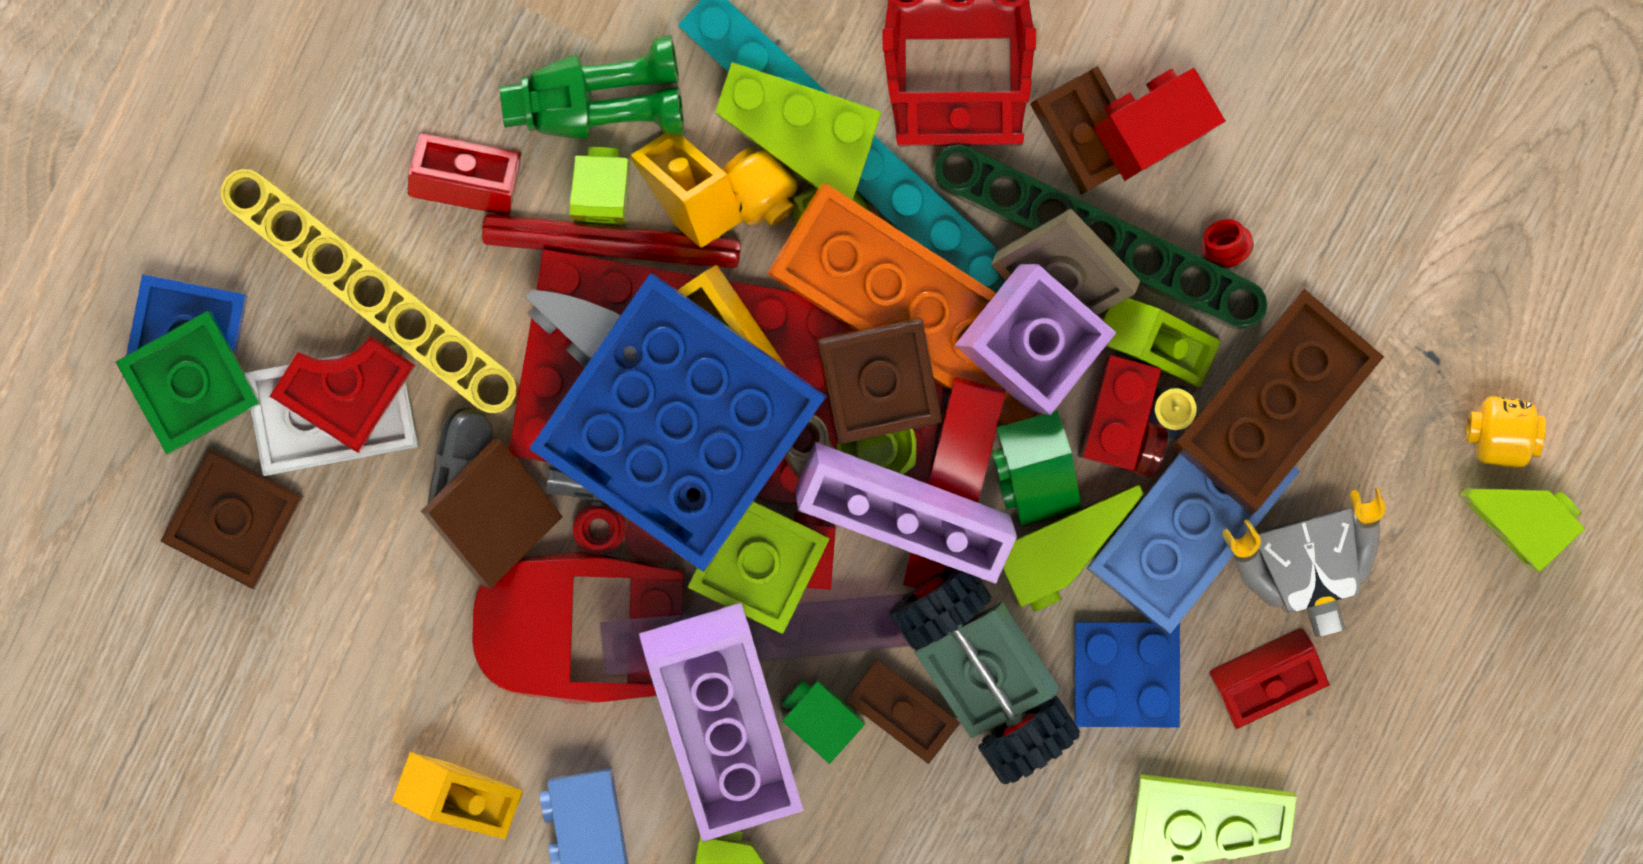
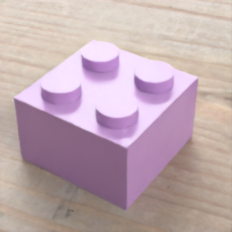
[954,264,1116,415]

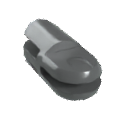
[427,408,492,504]

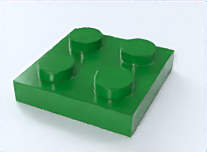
[115,311,262,455]

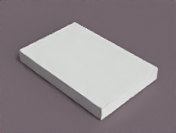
[245,344,419,476]

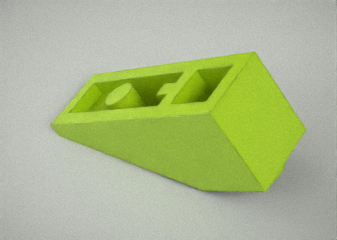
[1002,485,1143,612]

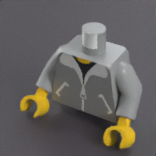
[1222,487,1386,637]

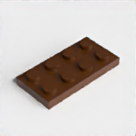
[1172,289,1384,515]

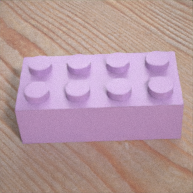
[639,603,804,842]

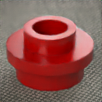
[1201,219,1254,268]
[573,503,625,555]

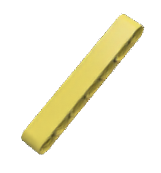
[221,169,519,414]

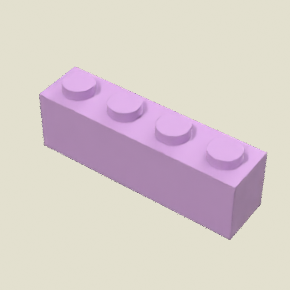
[795,442,1017,584]

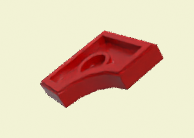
[269,336,416,453]

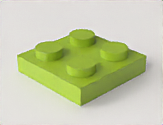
[687,501,830,634]

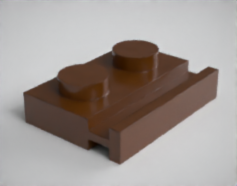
[1030,66,1120,195]

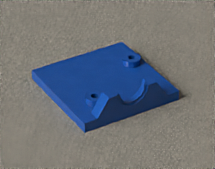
[529,273,827,572]

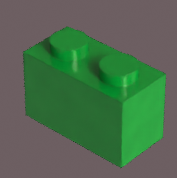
[991,410,1082,526]
[781,676,865,764]

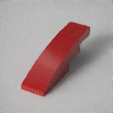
[903,377,1006,588]

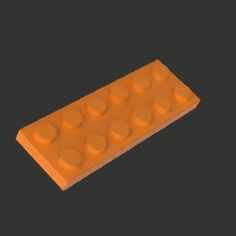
[767,183,1043,425]

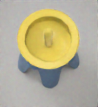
[1147,385,1198,439]

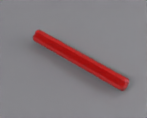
[482,214,741,268]

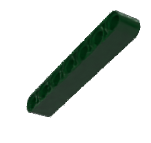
[933,145,1267,330]

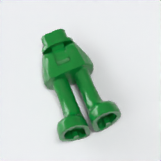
[499,35,684,138]

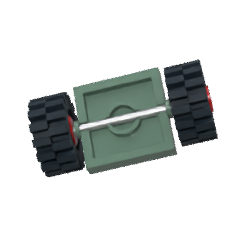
[889,567,1080,784]

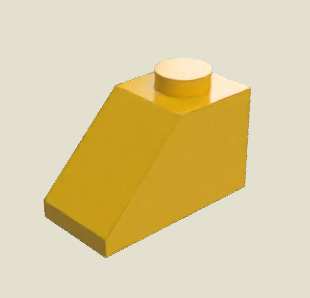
[630,133,743,248]
[392,752,523,839]

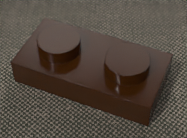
[845,658,960,764]

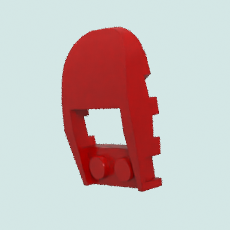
[882,0,1036,147]
[472,551,684,704]

